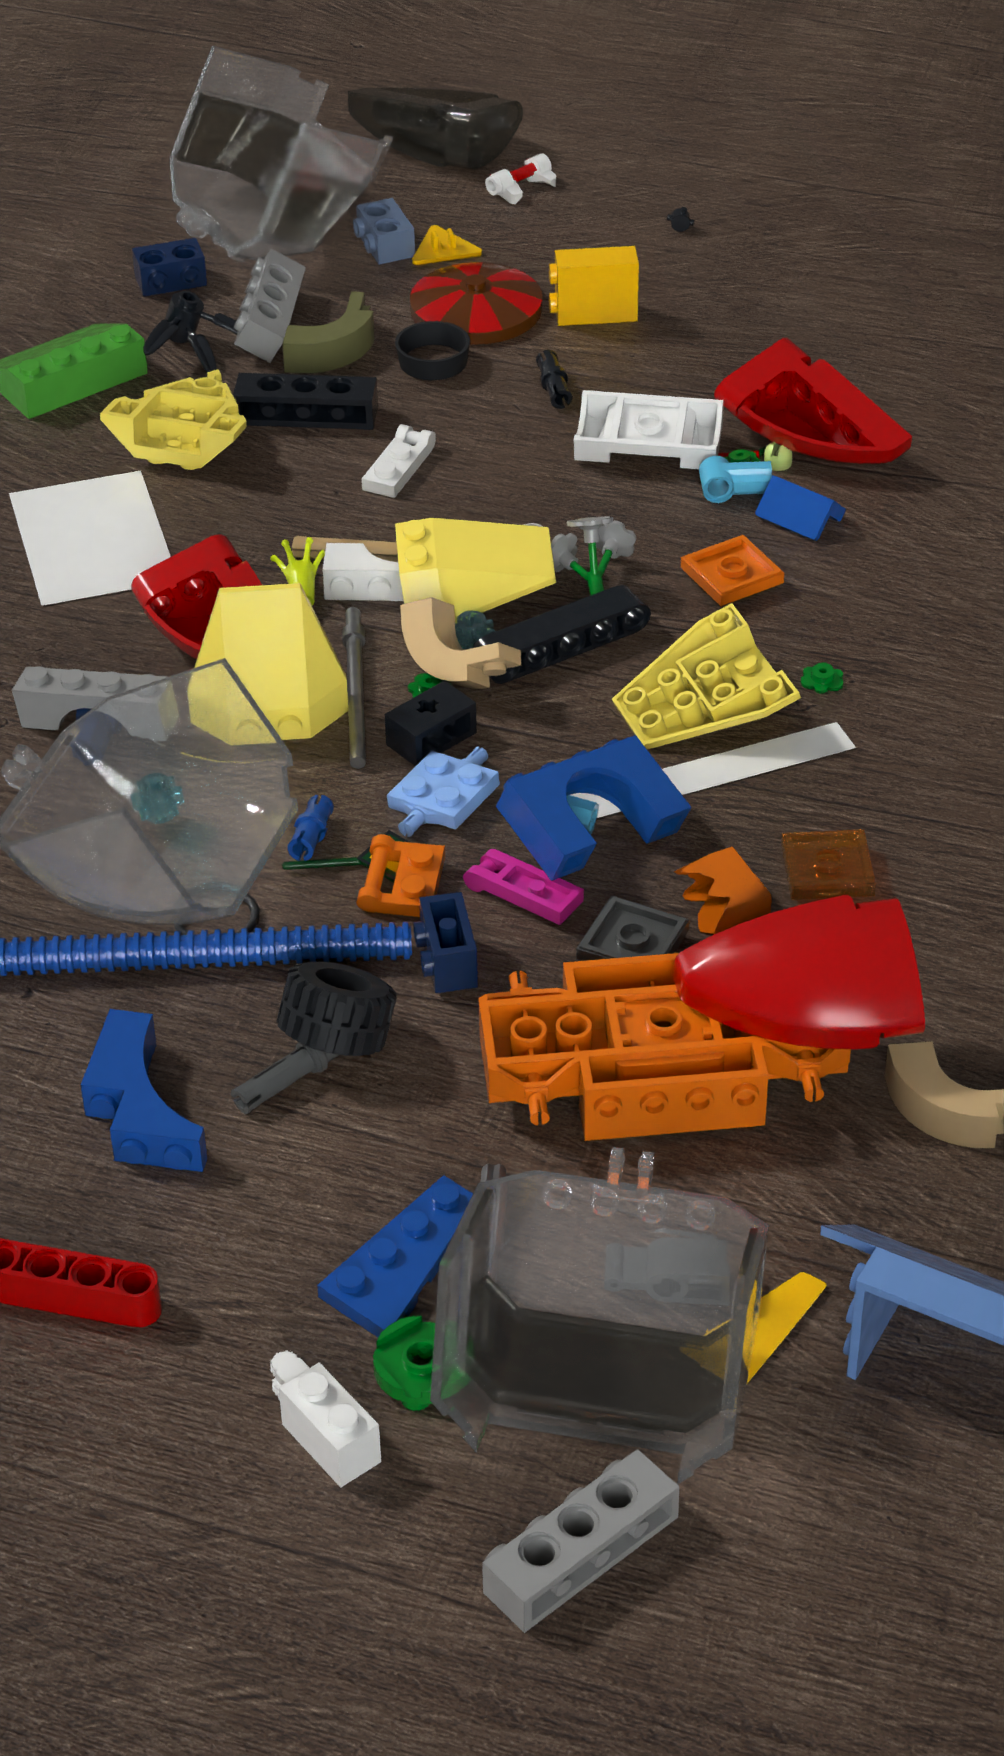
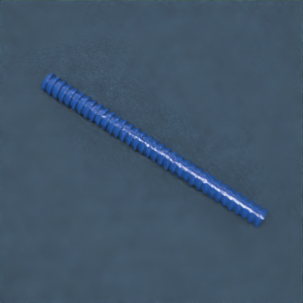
[0,922,412,976]

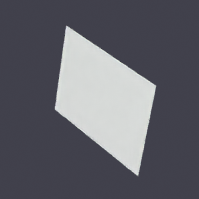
[9,471,171,606]

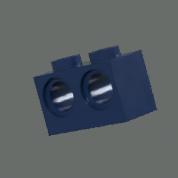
[132,238,207,297]

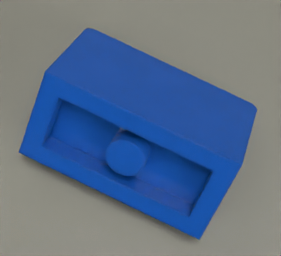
[755,475,846,541]

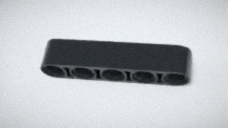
[473,585,651,684]

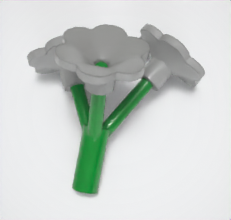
[551,516,637,596]

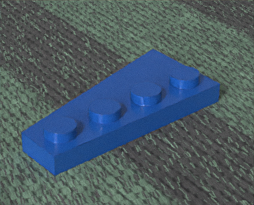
[317,1175,479,1337]

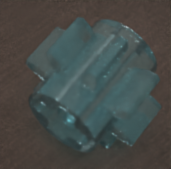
[455,611,495,650]
[130,773,184,824]

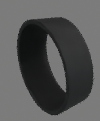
[395,321,470,380]

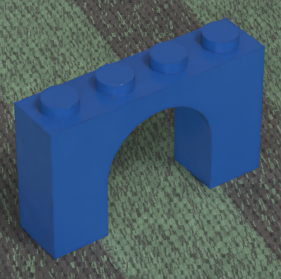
[496,735,692,881]

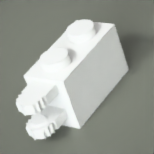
[270,1350,381,1488]

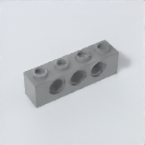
[233,249,306,363]
[482,1449,680,1633]

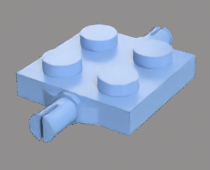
[387,746,500,837]

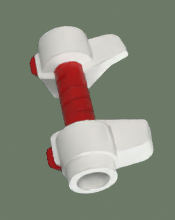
[485,153,556,204]

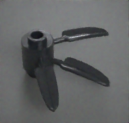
[143,291,238,372]

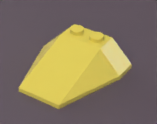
[395,518,556,623]
[189,583,348,743]

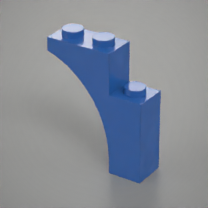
[81,1009,208,1172]

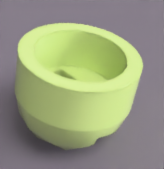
[764,442,793,471]

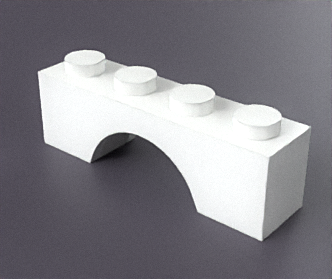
[323,543,404,601]

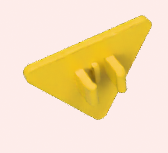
[412,225,482,265]

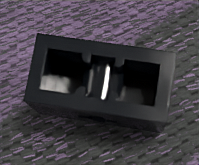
[384,680,477,766]

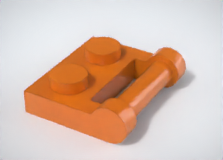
[356,834,445,917]

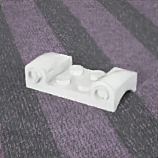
[574,390,724,469]

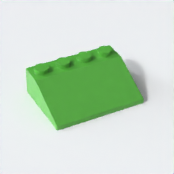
[0,324,148,419]

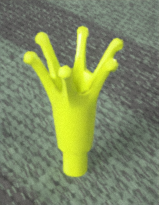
[270,537,325,606]

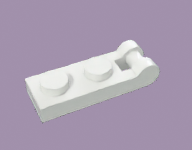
[362,424,436,498]

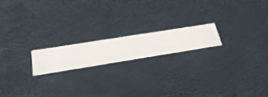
[571,722,856,818]

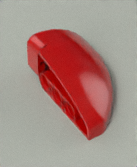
[714,337,912,464]
[131,534,262,659]
[673,895,925,1050]

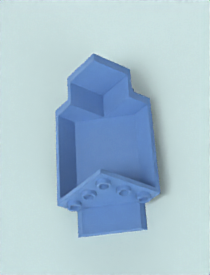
[820,1225,1004,1380]

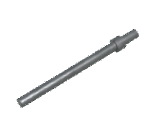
[342,607,366,769]

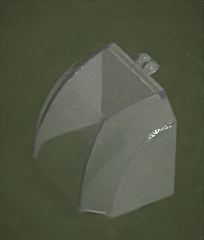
[0,658,298,925]

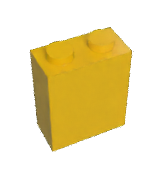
[549,246,639,326]

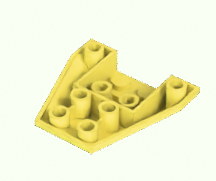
[612,603,801,750]

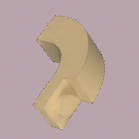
[400,597,521,689]
[885,1041,1004,1148]

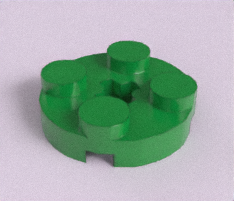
[373,1316,471,1411]

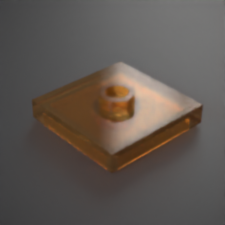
[781,829,876,900]

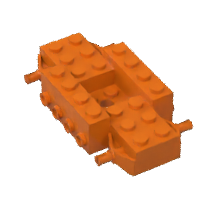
[478,953,851,1141]

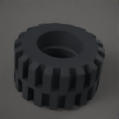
[276,962,397,1056]

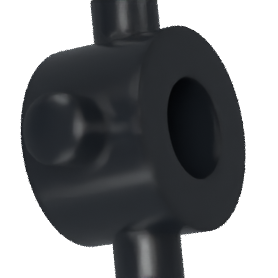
[667,207,695,232]

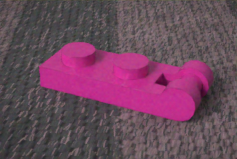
[463,849,584,925]

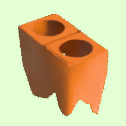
[674,847,772,934]

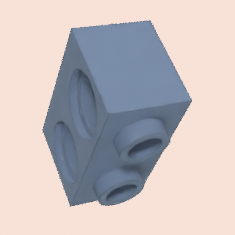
[353,198,415,264]

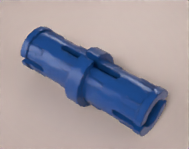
[287,795,334,861]

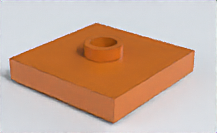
[681,535,784,606]

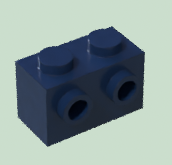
[413,892,478,993]

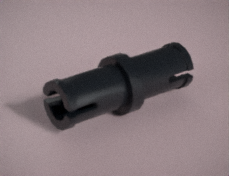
[536,350,573,409]

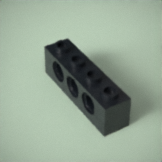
[233,373,378,430]

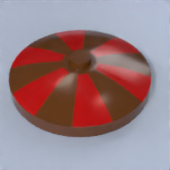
[410,262,543,345]

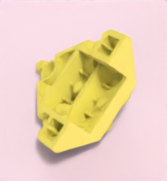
[100,369,246,470]

